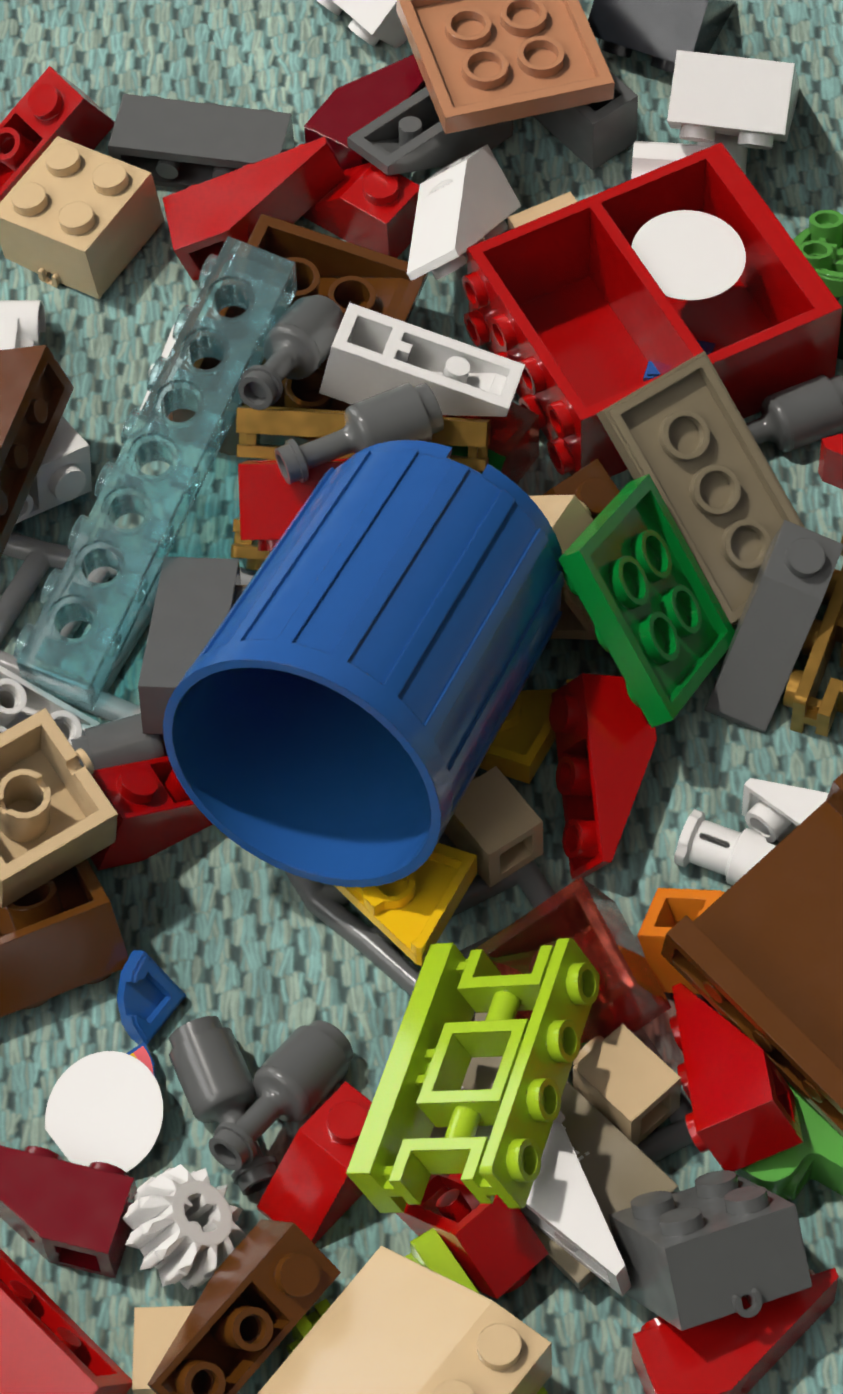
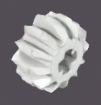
[122,1164,246,1290]

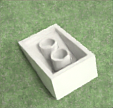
[667,50,799,150]

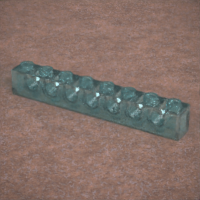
[13,236,297,712]

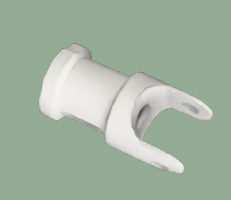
[674,809,776,885]

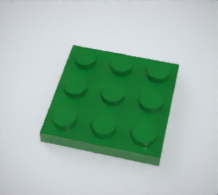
[558,474,735,728]

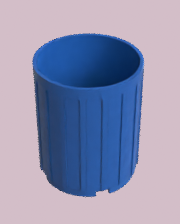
[163,440,565,887]

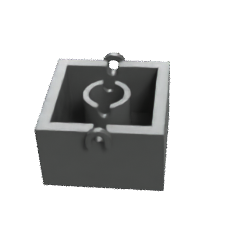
[609,1170,812,1331]

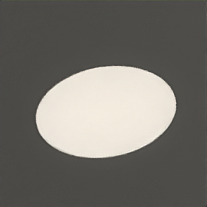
[631,210,746,301]
[45,1051,164,1173]

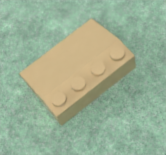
[257,1246,552,1394]

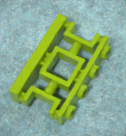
[346,938,600,1213]

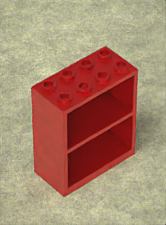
[462,142,842,477]

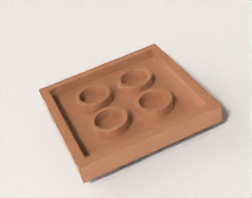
[396,0,615,134]

